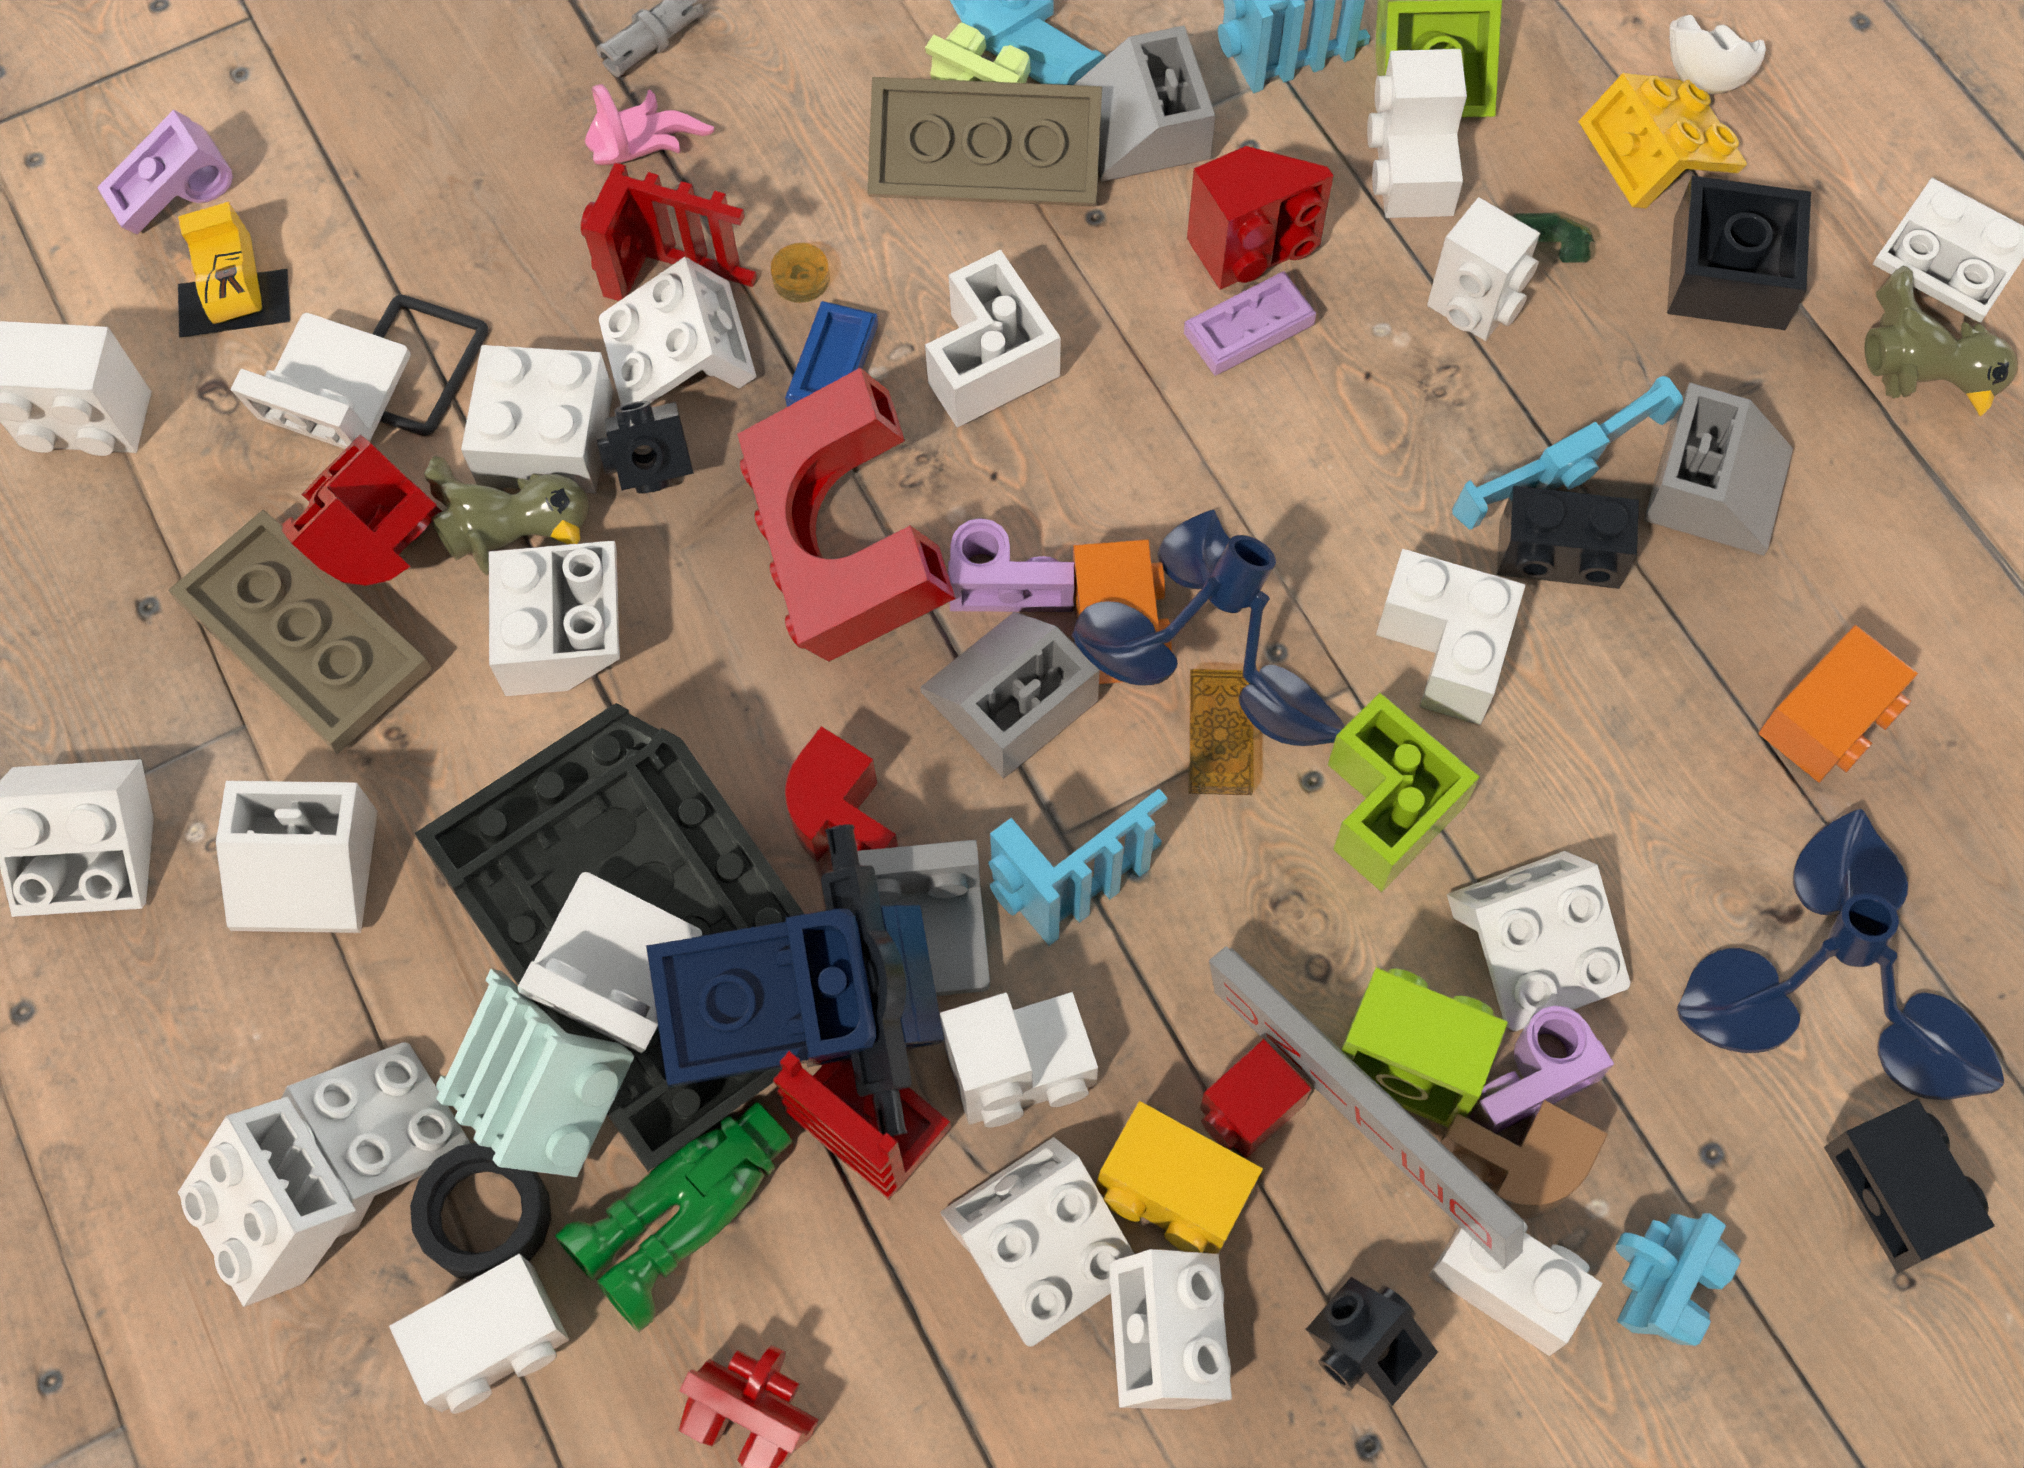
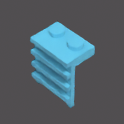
[1218,0,1370,93]
[988,789,1168,946]

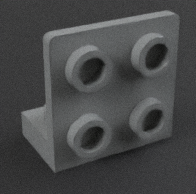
[858,840,990,996]

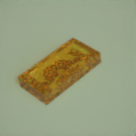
[1188,669,1254,796]

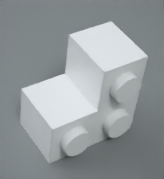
[1367,49,1467,218]
[925,249,1061,428]
[1376,549,1525,725]
[940,992,1098,1127]

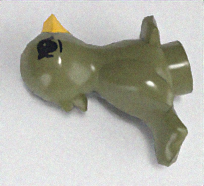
[1864,266,2018,416]
[424,456,589,576]

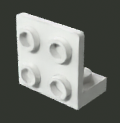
[599,257,757,406]
[230,313,411,449]
[1447,851,1630,1031]
[518,872,702,1054]
[282,1042,471,1237]
[940,1137,1134,1347]

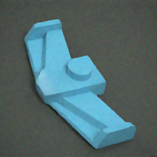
[950,0,1105,85]
[1452,376,1683,530]

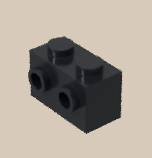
[1497,486,1639,589]
[1824,1098,1995,1274]

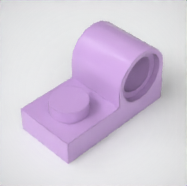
[97,109,233,235]
[948,518,1074,612]
[1470,1006,1614,1134]

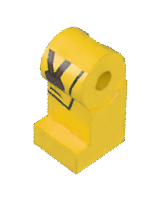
[178,202,262,324]

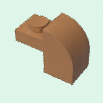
[1440,1100,1608,1219]

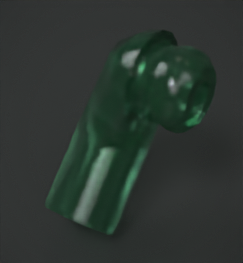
[1512,213,1595,263]

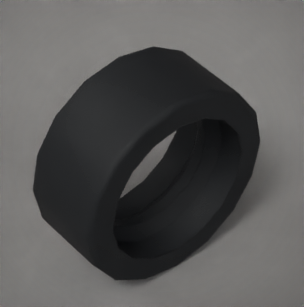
[410,1143,551,1281]

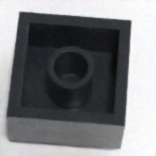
[1667,176,1811,330]

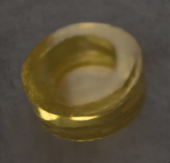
[770,243,830,303]

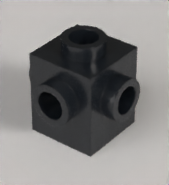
[597,401,694,494]
[1305,1277,1438,1406]

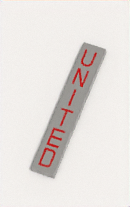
[1209,946,1524,1269]

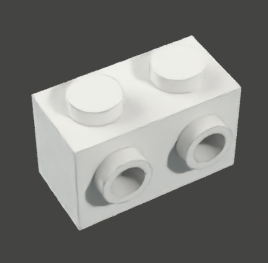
[1427,197,1540,341]
[1428,1222,1603,1356]
[1109,1249,1232,1409]
[389,1254,569,1414]

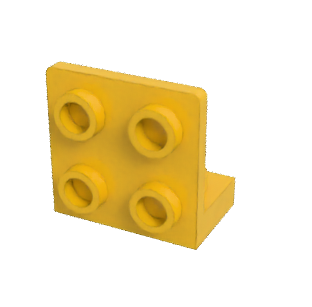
[1578,73,1747,208]

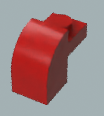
[785,726,898,862]

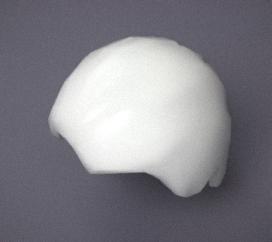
[1669,15,1766,94]

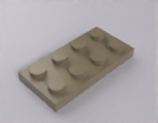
[867,77,1102,207]
[168,509,432,754]

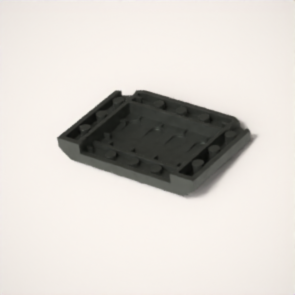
[415,703,804,1172]

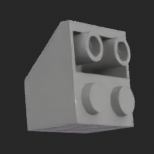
[1074,26,1215,182]
[1644,383,1793,556]
[920,612,1100,779]

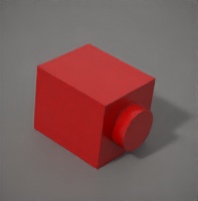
[1200,1039,1312,1159]

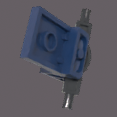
[646,824,944,1137]

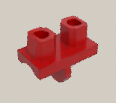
[679,1345,819,1468]

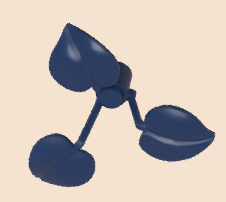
[1072,510,1345,746]
[1676,809,2004,1100]

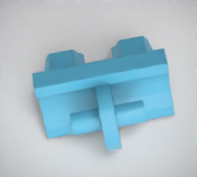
[1615,1213,1741,1346]

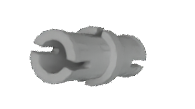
[596,0,704,77]

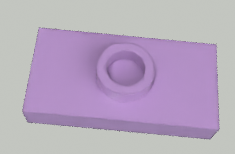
[1184,271,1316,376]

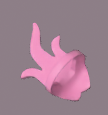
[585,84,714,165]

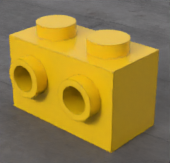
[1096,1101,1263,1254]

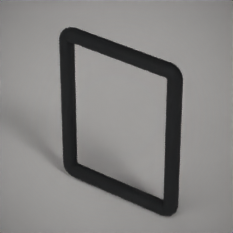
[372,295,489,436]

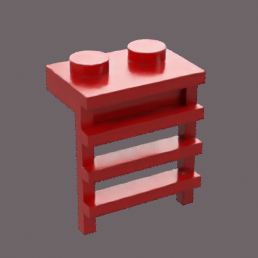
[581,162,757,301]
[773,1051,951,1200]

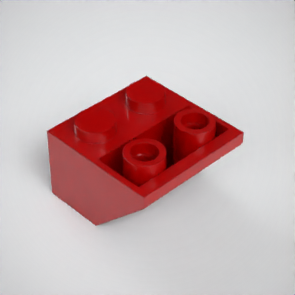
[1187,146,1334,290]

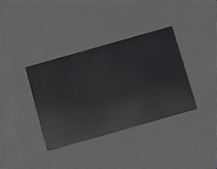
[178,269,290,338]

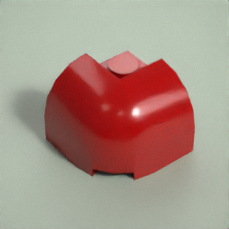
[282,434,442,586]

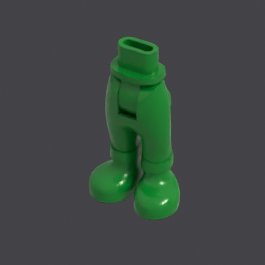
[555,1102,792,1333]

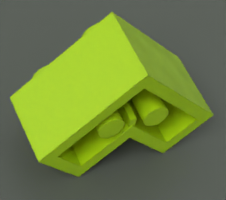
[1328,693,1480,892]

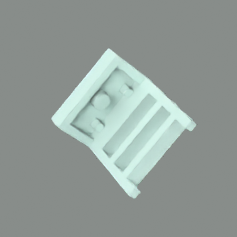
[436,969,634,1177]

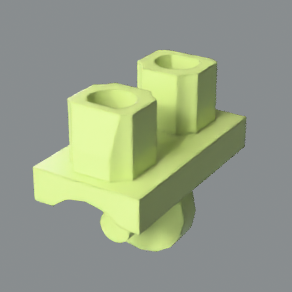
[925,22,1031,83]

